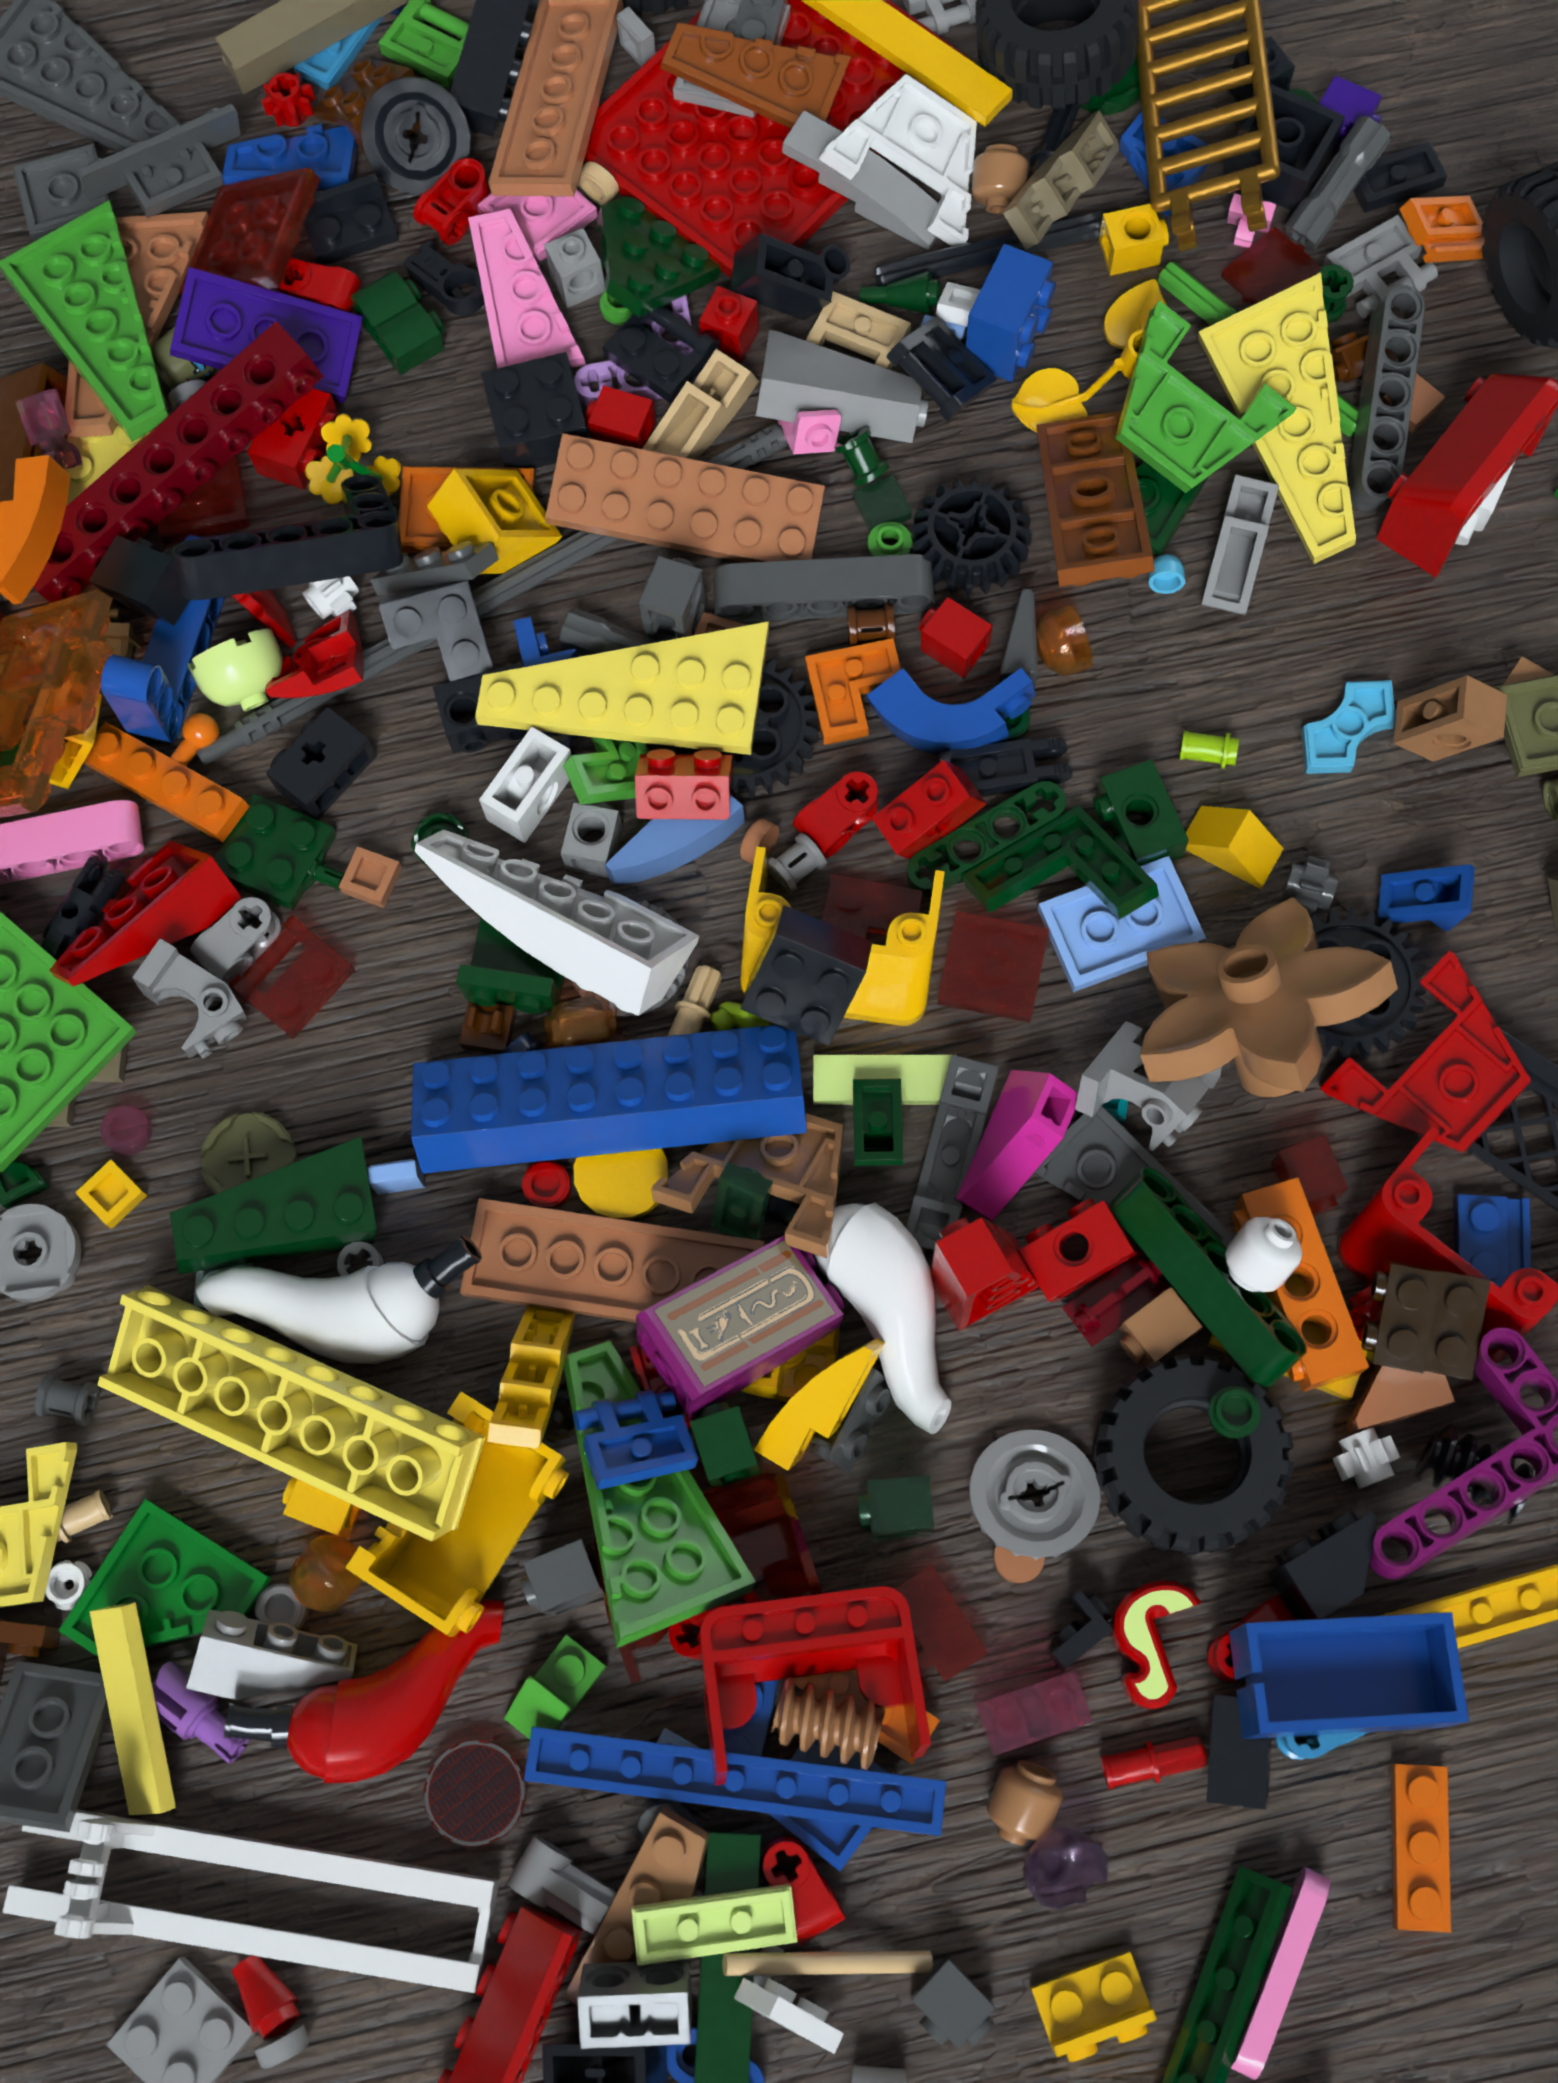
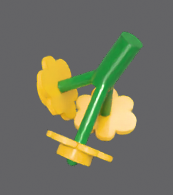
[305,414,401,505]

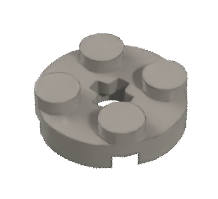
[0,1204,81,1302]

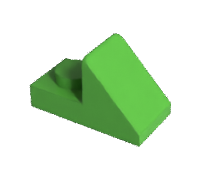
[504,1634,608,1739]

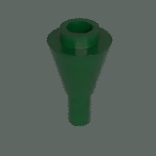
[860,270,941,315]

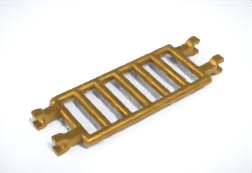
[1137,0,1281,252]

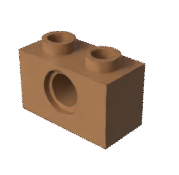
[1393,675,1507,762]

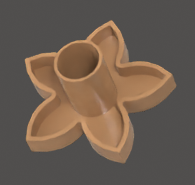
[1140,897,1398,1097]

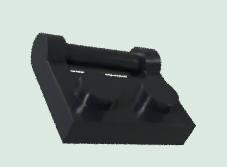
[603,306,720,404]
[886,316,997,422]

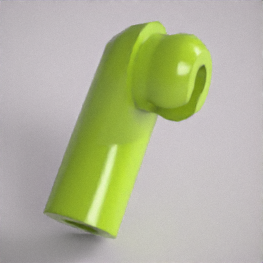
[710,1001,770,1031]

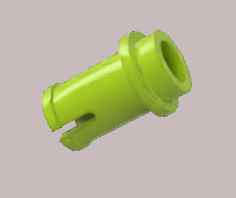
[1180,730,1239,769]

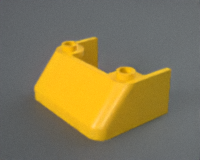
[740,846,945,1026]

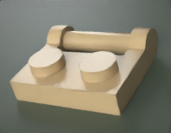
[805,291,911,370]

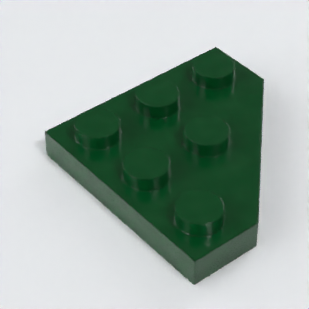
[597,195,721,317]

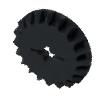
[361,76,471,194]

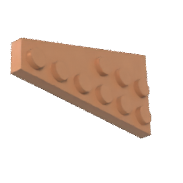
[64,212,211,438]

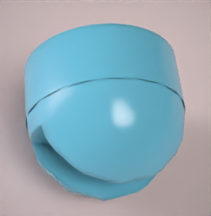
[1148,554,1185,594]

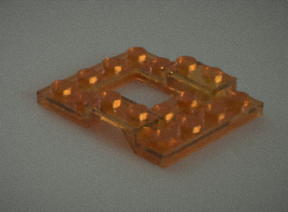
[0,589,114,818]

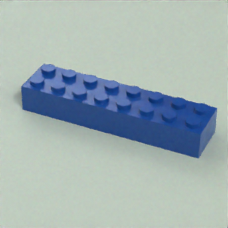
[411,1025,807,1174]

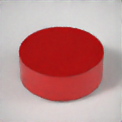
[522,1160,572,1209]

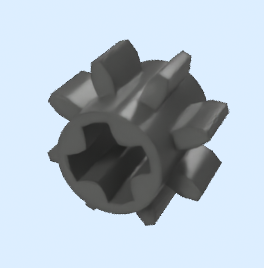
[1282,856,1339,918]

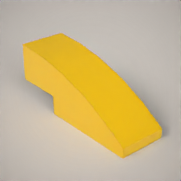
[754,1338,885,1471]

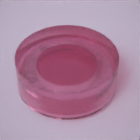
[100,1105,152,1155]

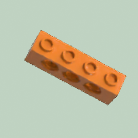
[1232,1177,1369,1392]

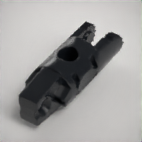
[41,857,126,960]

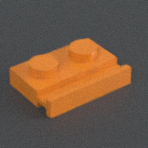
[1399,195,1484,263]

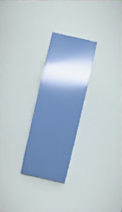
[605,795,745,887]

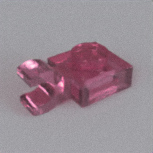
[15,388,82,469]

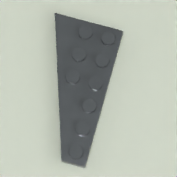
[0,0,181,152]

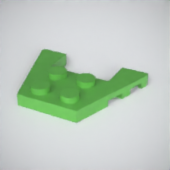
[1115,300,1297,493]

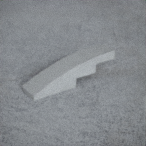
[782,110,938,251]

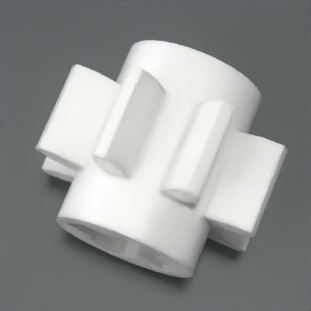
[302,576,359,619]
[1333,1427,1401,1489]

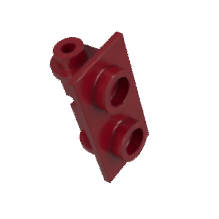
[1062,1251,1169,1347]

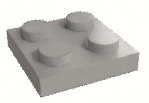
[106,1957,256,2083]

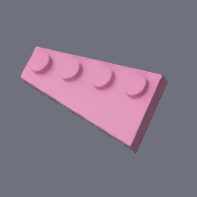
[468,208,586,368]

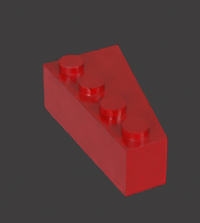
[931,1217,1039,1332]

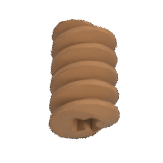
[771,1676,886,1770]

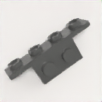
[78,104,241,218]

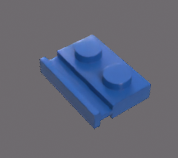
[1453,1194,1531,1287]

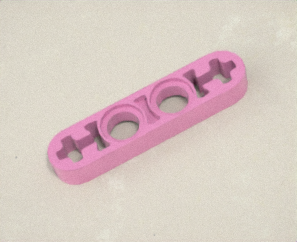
[1231,1867,1331,2080]

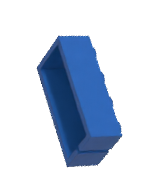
[1229,1612,1469,1739]

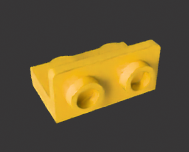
[1030,1950,1157,2062]

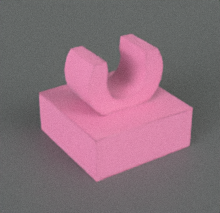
[1227,193,1276,249]

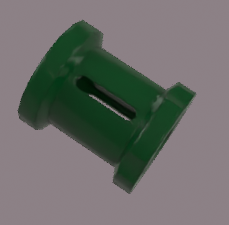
[1316,264,1354,324]
[834,426,889,486]

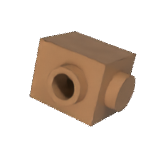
[1119,1287,1202,1365]

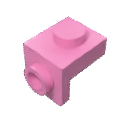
[777,409,841,454]

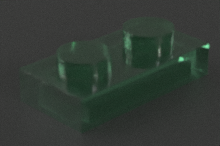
[711,1162,773,1240]

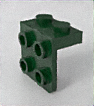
[456,917,564,1014]

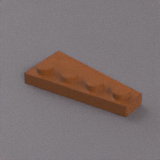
[660,23,851,129]

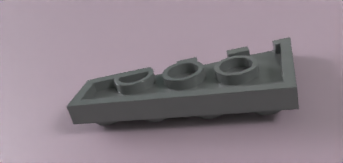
[1033,1106,1234,1248]

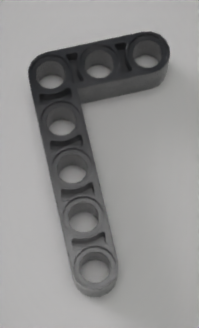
[172,475,404,600]

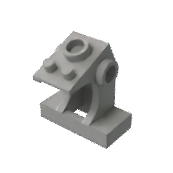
[132,938,247,1059]
[1075,1021,1208,1152]

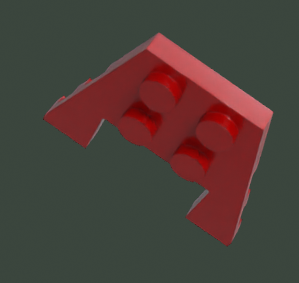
[1320,950,1531,1154]

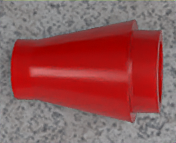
[232,1955,301,2041]

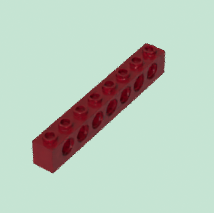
[33,321,324,610]

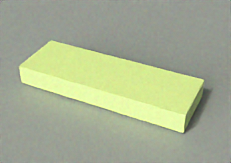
[813,1055,952,1105]
[631,1884,797,1966]

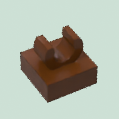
[459,1001,517,1054]

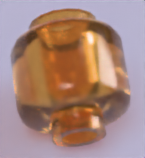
[544,996,617,1049]
[289,1535,362,1612]

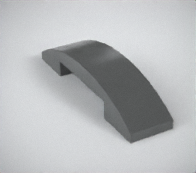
[906,1055,999,1251]

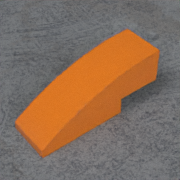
[0,455,71,604]

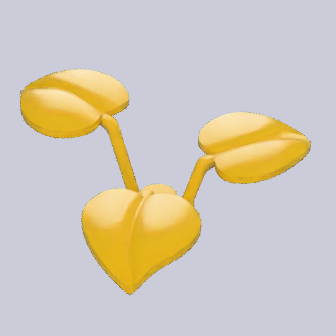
[1011,279,1167,433]

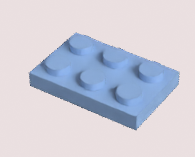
[1037,856,1206,993]

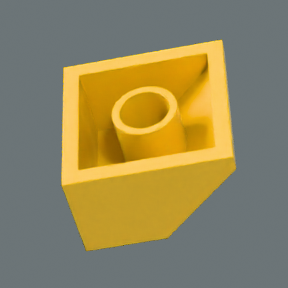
[427,468,562,574]

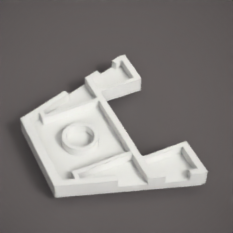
[818,74,977,246]

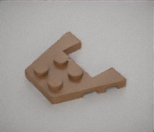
[651,1113,844,1258]

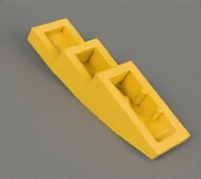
[488,1306,575,1449]

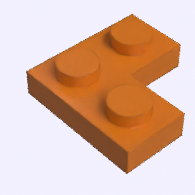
[805,638,901,745]

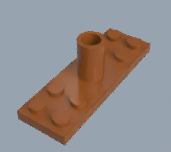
[1036,411,1155,587]

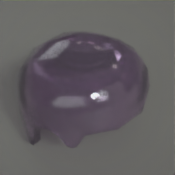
[1023,1826,1108,1910]

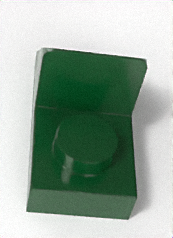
[853,1078,904,1166]

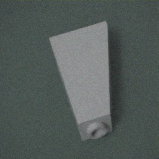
[756,330,928,443]

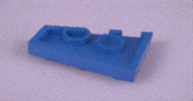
[222,124,358,190]

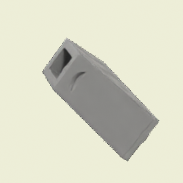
[186,1609,358,1700]

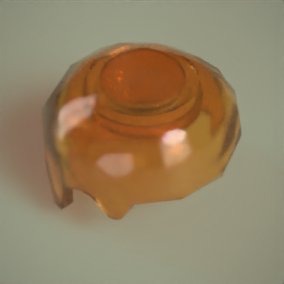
[1036,605,1094,676]

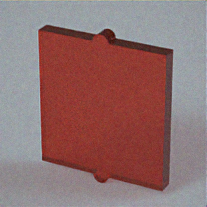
[1221,227,1322,305]

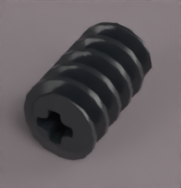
[1414,1424,1534,1525]

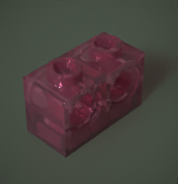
[974,1670,1093,1756]

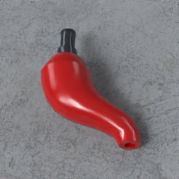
[224,1599,505,1783]

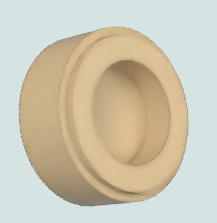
[577,162,619,205]

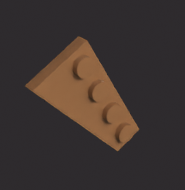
[563,1807,710,2005]

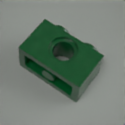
[1093,759,1189,866]
[690,1402,761,1491]

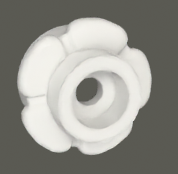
[45,1560,92,1610]

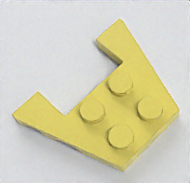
[0,1442,77,1608]

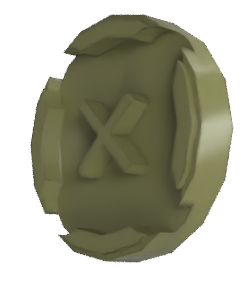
[200,1112,298,1194]

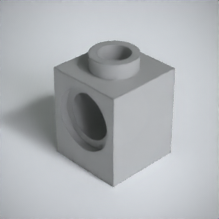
[544,228,605,308]
[561,802,623,878]

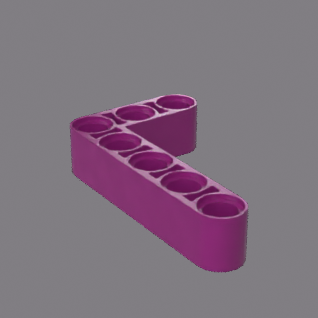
[1370,1328,1558,1580]

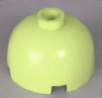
[188,629,283,712]

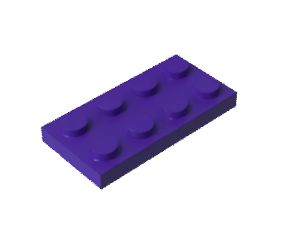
[170,267,363,403]

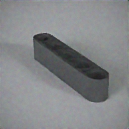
[1348,285,1425,512]
[713,554,935,622]

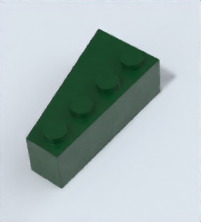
[170,1136,377,1274]

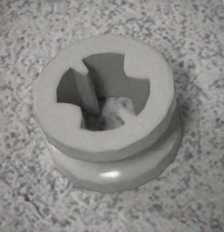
[337,1241,384,1276]

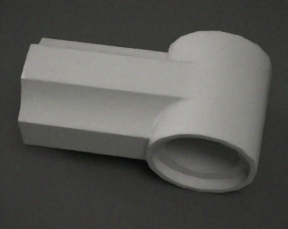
[506,1835,618,1935]

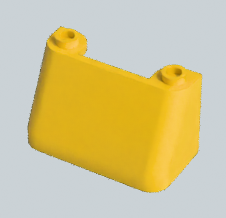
[345,1392,569,1637]

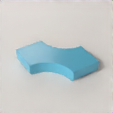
[1301,680,1396,774]

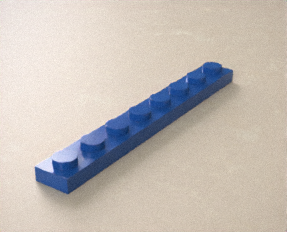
[524,1727,946,1836]

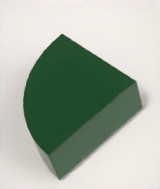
[0,1161,50,1209]

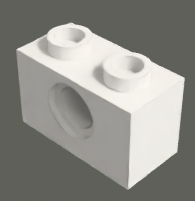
[479,727,571,843]

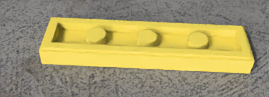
[90,1602,176,1815]

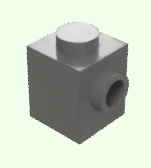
[911,1955,995,2049]

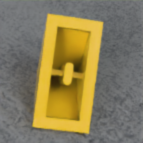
[1186,806,1284,889]

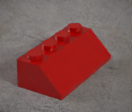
[438,1904,584,2083]

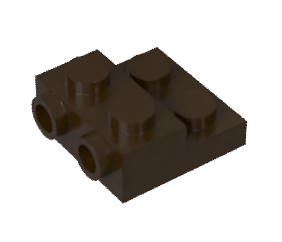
[1361,1259,1491,1380]

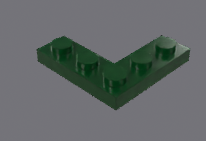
[962,805,1159,920]

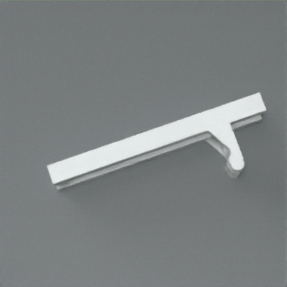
[2,1809,500,1993]

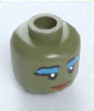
[151,327,215,390]

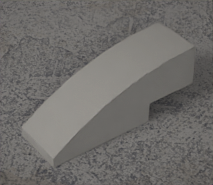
[1201,475,1279,616]

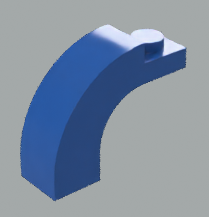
[866,668,1036,755]

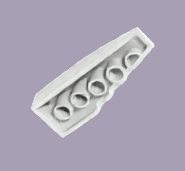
[415,829,699,1016]

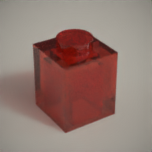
[1271,1135,1348,1217]

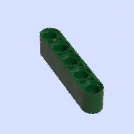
[1110,1167,1307,1387]

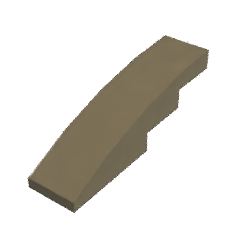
[1003,110,1119,249]

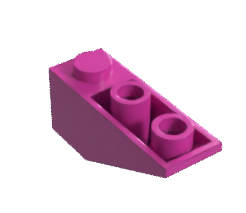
[956,1070,1078,1221]

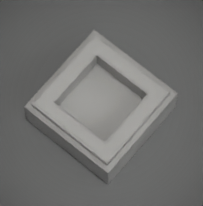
[617,6,656,67]

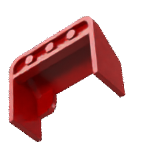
[1376,373,1558,578]
[1336,1126,1558,1364]
[699,1586,931,1786]

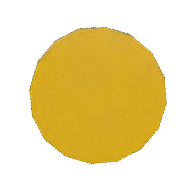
[573,1148,669,1220]

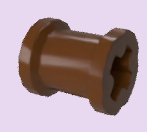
[847,603,895,647]

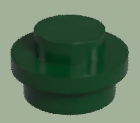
[1208,1386,1261,1439]

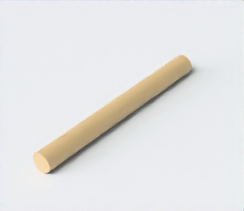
[722,1950,933,1976]

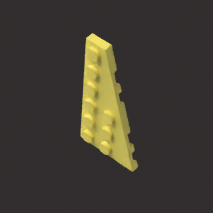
[1198,273,1356,564]
[475,621,769,755]

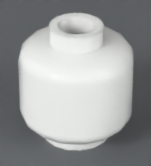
[1225,1217,1303,1292]

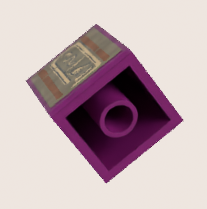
[636,1235,844,1421]

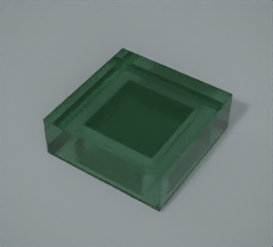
[853,475,912,532]

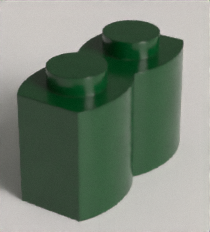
[350,270,445,376]

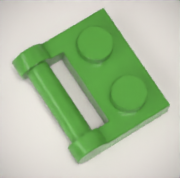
[378,0,469,88]

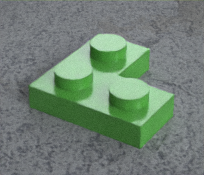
[563,737,649,805]

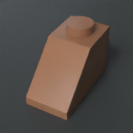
[1346,1365,1455,1435]

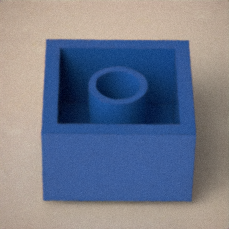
[966,244,1056,382]

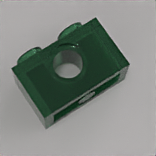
[858,1475,934,1542]

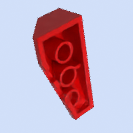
[49,841,242,987]

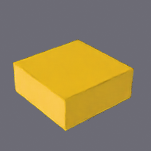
[75,1159,147,1229]

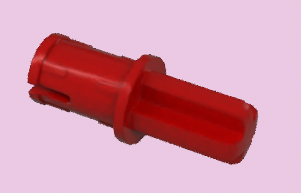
[1100,1736,1207,1790]

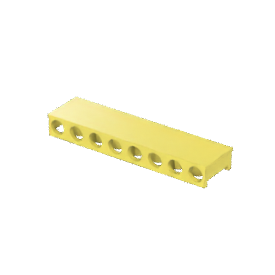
[97,1285,486,1542]

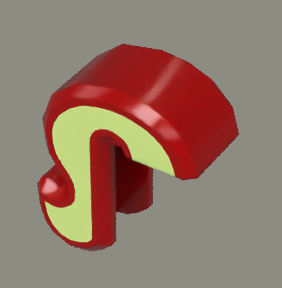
[1110,1580,1202,1709]

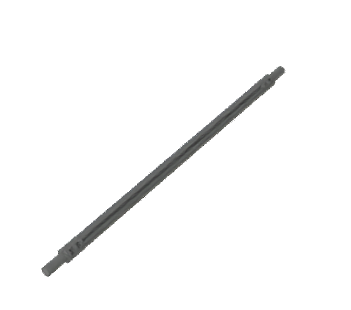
[196,423,787,766]

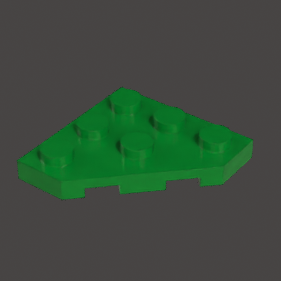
[58,1499,272,1657]

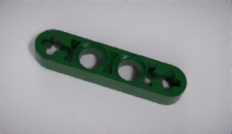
[907,781,1066,897]

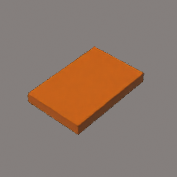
[399,466,536,553]

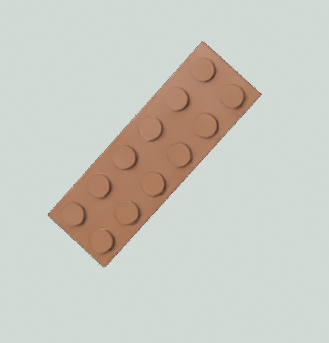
[488,0,624,197]
[545,433,825,563]
[460,1198,765,1323]

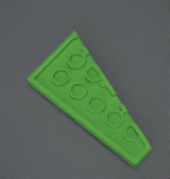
[0,200,169,442]
[564,1340,756,1648]

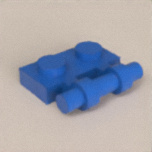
[573,1390,698,1490]

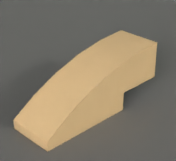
[643,349,759,460]

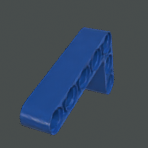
[101,534,226,743]

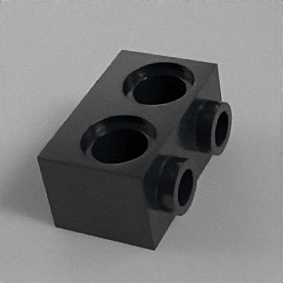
[433,662,529,753]

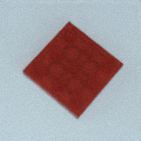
[179,167,320,295]

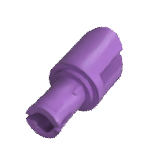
[152,1662,250,1764]

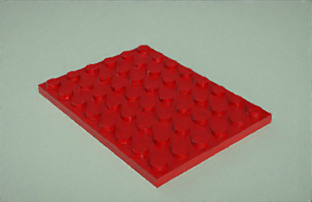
[583,0,976,279]

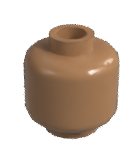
[972,144,1029,214]
[987,1760,1063,1846]

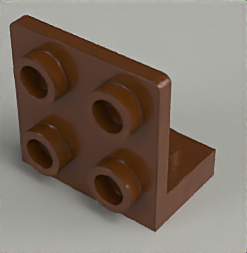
[313,58,421,158]

